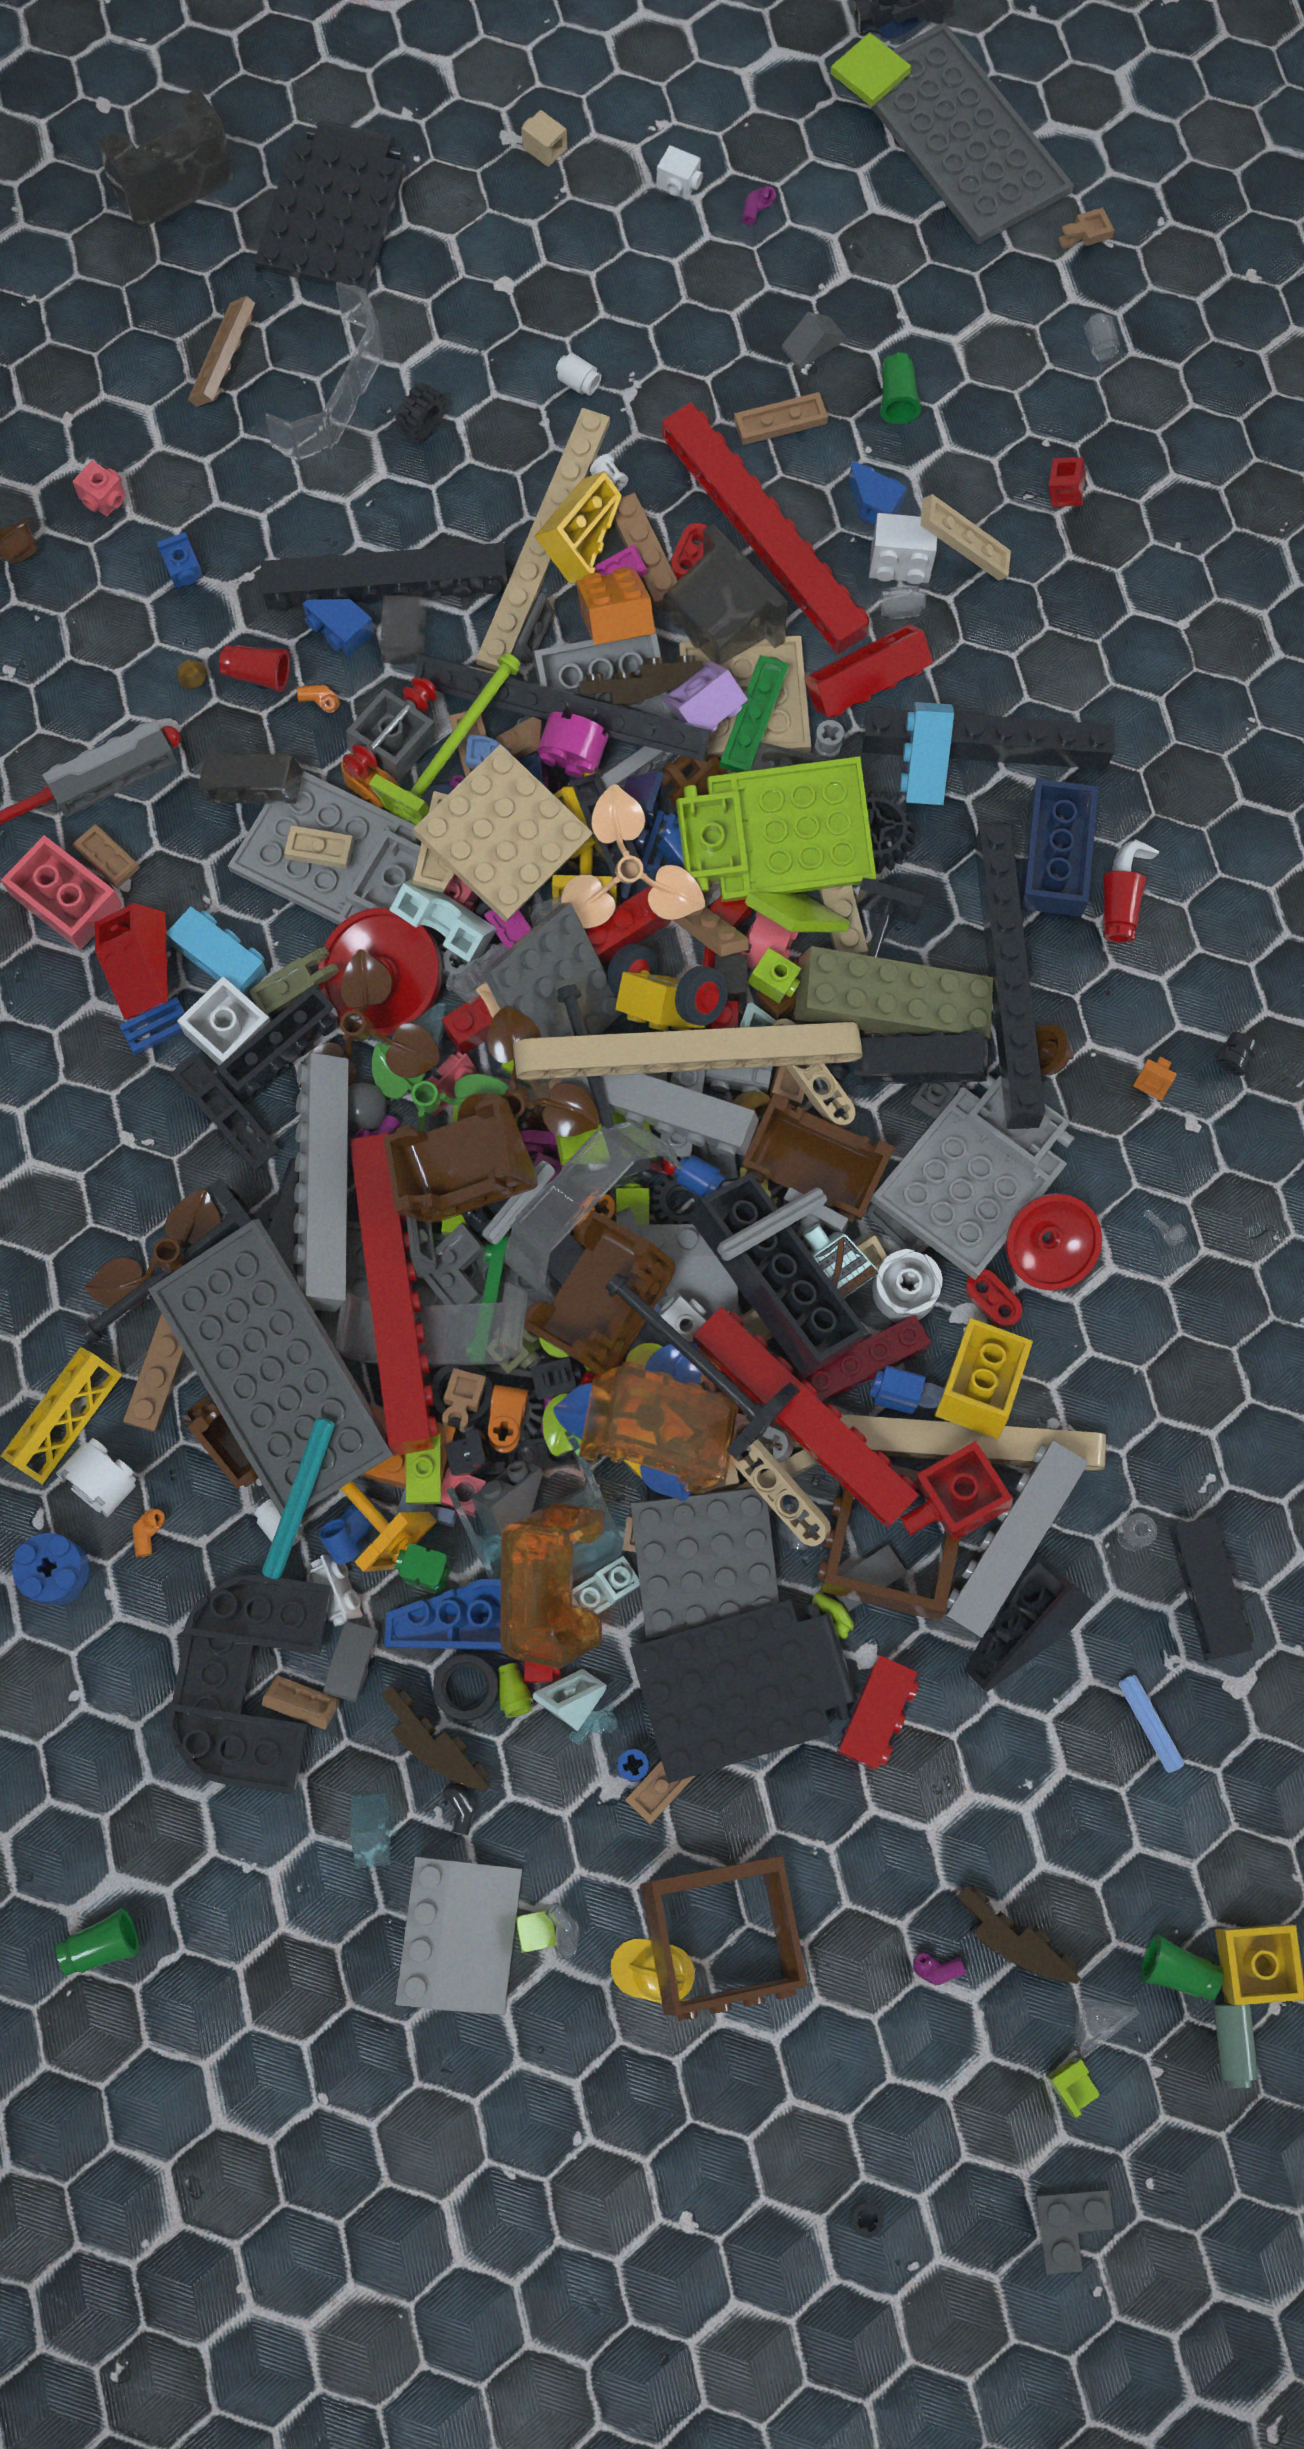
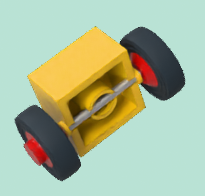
[607,944,728,1031]

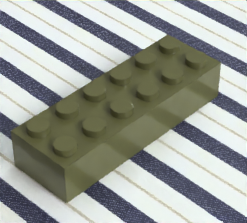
[795,946,993,1041]

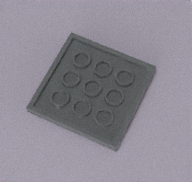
[482,902,623,1083]
[630,1487,779,1639]

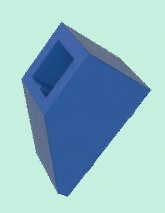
[848,461,907,525]
[303,599,375,657]

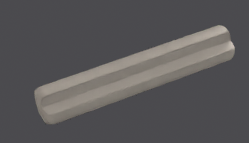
[482,1160,555,1245]

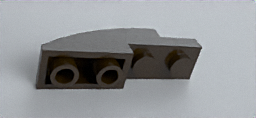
[578,655,704,704]
[380,1686,490,1792]
[953,1885,1081,1984]

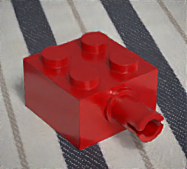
[900,1441,1013,1542]

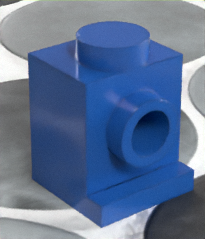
[157,532,203,588]

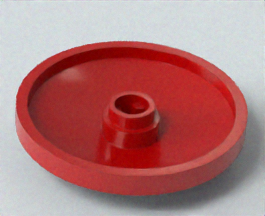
[318,908,442,1036]

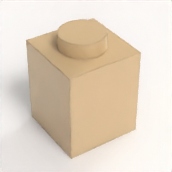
[521,110,567,167]

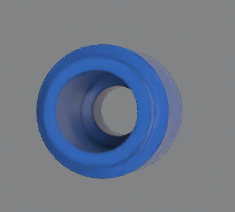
[674,1154,725,1198]

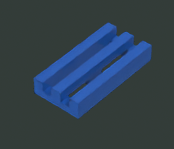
[641,810,679,874]
[119,997,185,1055]

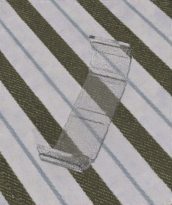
[265,282,383,461]
[504,1121,683,1301]
[335,1283,528,1366]

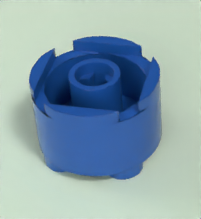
[12,1533,90,1606]

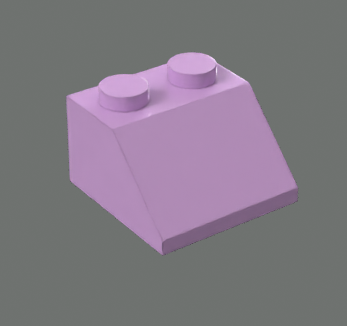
[661,660,748,733]

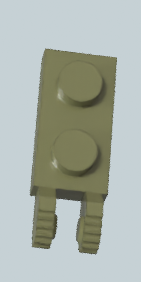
[249,947,339,1018]

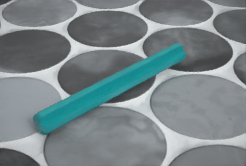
[262,1418,335,1579]

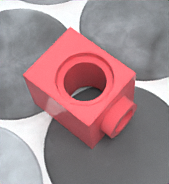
[439,1468,486,1518]

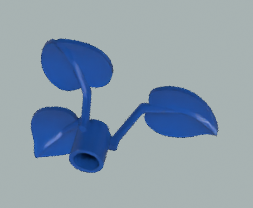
[553,1342,702,1501]

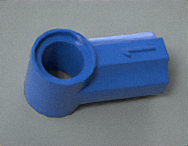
[318,1497,382,1564]

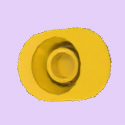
[611,1939,695,2003]

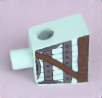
[802,1224,879,1298]

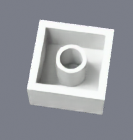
[869,513,937,584]
[177,976,271,1065]

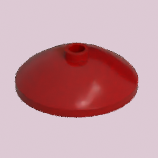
[1006,1193,1102,1290]

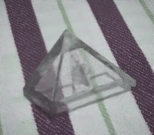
[1073,1997,1140,2058]

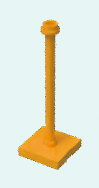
[340,1481,437,1572]

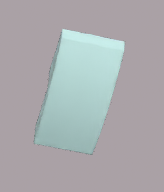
[563,1556,640,1625]

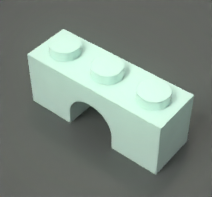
[389,879,497,962]

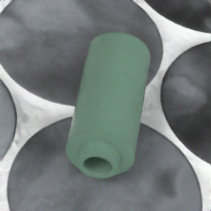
[1214,2003,1258,2088]

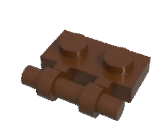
[662,755,729,809]

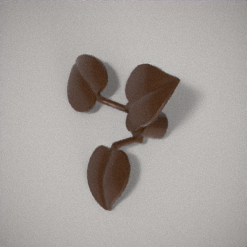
[299,949,440,1088]
[457,1006,600,1137]
[84,1189,221,1310]

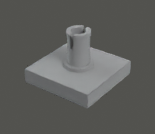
[784,1187,848,1248]

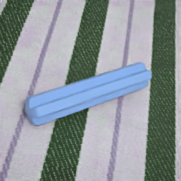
[1119,1675,1184,1773]

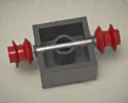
[343,677,437,782]

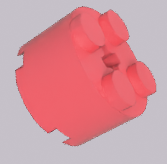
[737,912,798,970]

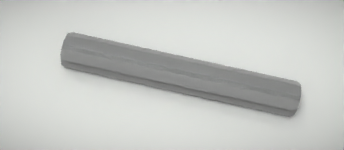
[717,1188,827,1261]

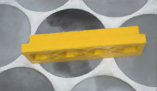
[1,1347,122,1485]

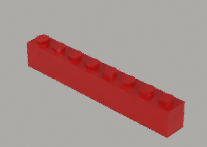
[441,886,671,1055]
[693,1307,919,1529]

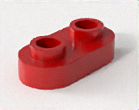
[671,523,713,581]
[965,1269,1022,1328]

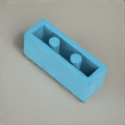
[900,702,954,805]
[166,906,267,997]

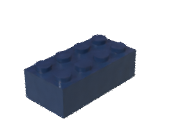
[1020,779,1099,917]

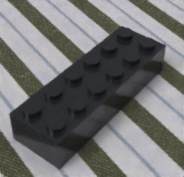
[688,1173,868,1378]

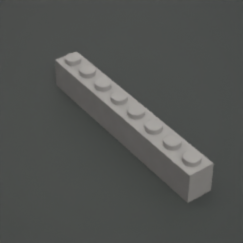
[293,1053,348,1312]

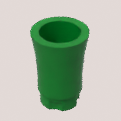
[880,352,922,424]
[55,1908,139,1976]
[1140,1934,1224,2001]

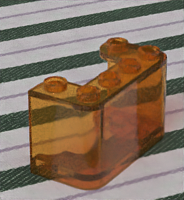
[578,1362,738,1495]
[500,1503,604,1668]

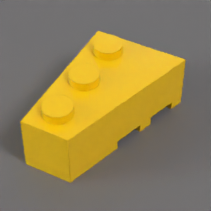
[534,471,622,584]

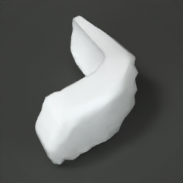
[1111,839,1159,872]

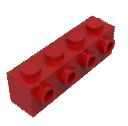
[804,624,933,718]

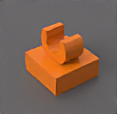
[1133,1056,1177,1101]

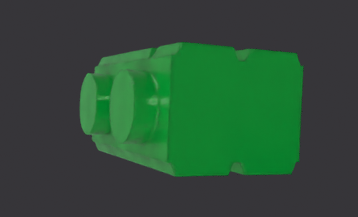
[395,1543,452,1594]

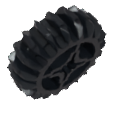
[866,790,917,875]

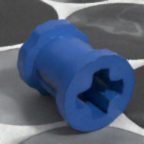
[618,1749,649,1782]

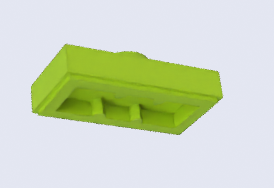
[406,1434,441,1505]

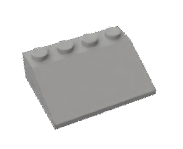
[532,627,672,718]
[638,1224,738,1324]
[395,1857,522,2015]

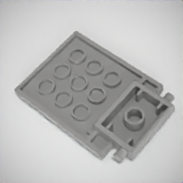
[228,764,420,925]
[871,1073,1075,1280]

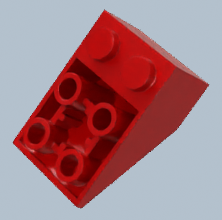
[95,903,168,1020]

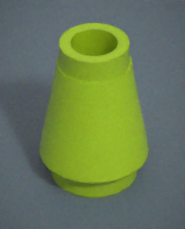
[497,1663,534,1718]

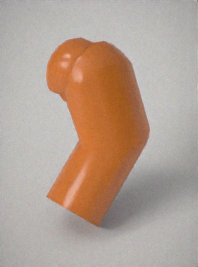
[297,685,340,713]
[132,1509,165,1557]

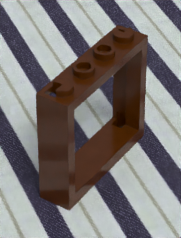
[817,1465,960,1622]
[640,1856,808,2021]

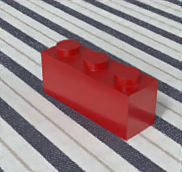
[836,1655,920,1770]

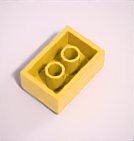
[935,1318,1033,1440]

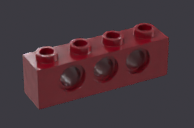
[797,1315,931,1404]

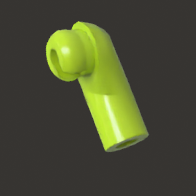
[811,1592,854,1639]

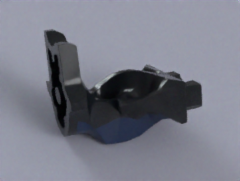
[851,0,954,38]

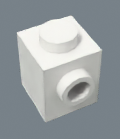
[657,145,703,200]

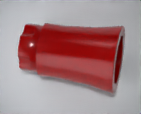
[219,645,290,692]
[1102,871,1147,943]

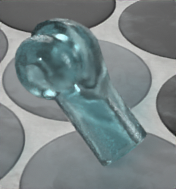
[567,1710,618,1747]

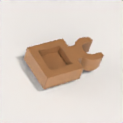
[442,1368,486,1432]

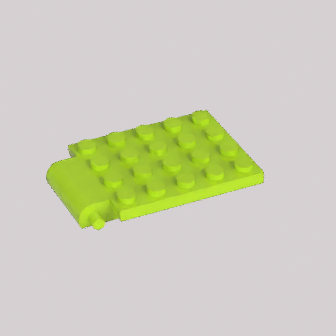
[676,756,876,902]

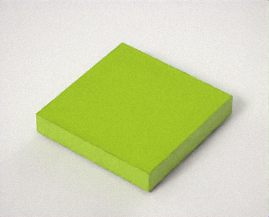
[830,33,911,107]

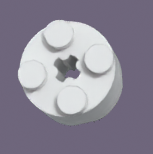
[872,1249,943,1322]
[56,1438,136,1517]

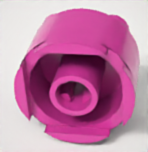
[537,712,609,778]

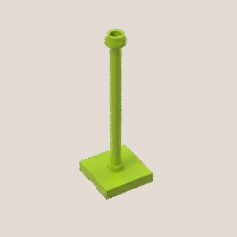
[369,653,520,825]

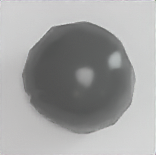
[348,1082,387,1133]

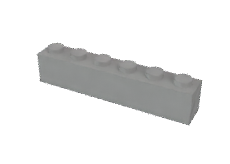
[560,1074,759,1157]
[946,1440,1089,1637]

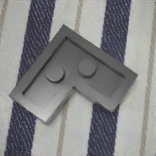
[423,1223,486,1318]
[1035,2188,1114,2274]

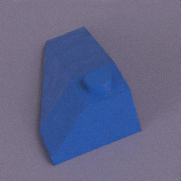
[384,1579,527,1651]

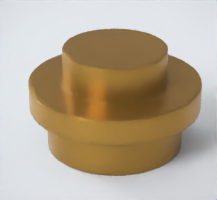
[176,659,207,690]

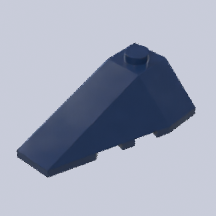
[620,772,664,904]

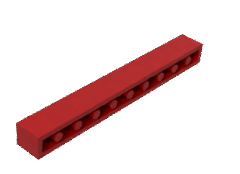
[662,402,869,655]
[349,1133,438,1456]

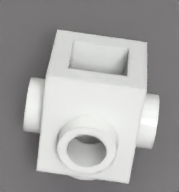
[658,1292,707,1342]

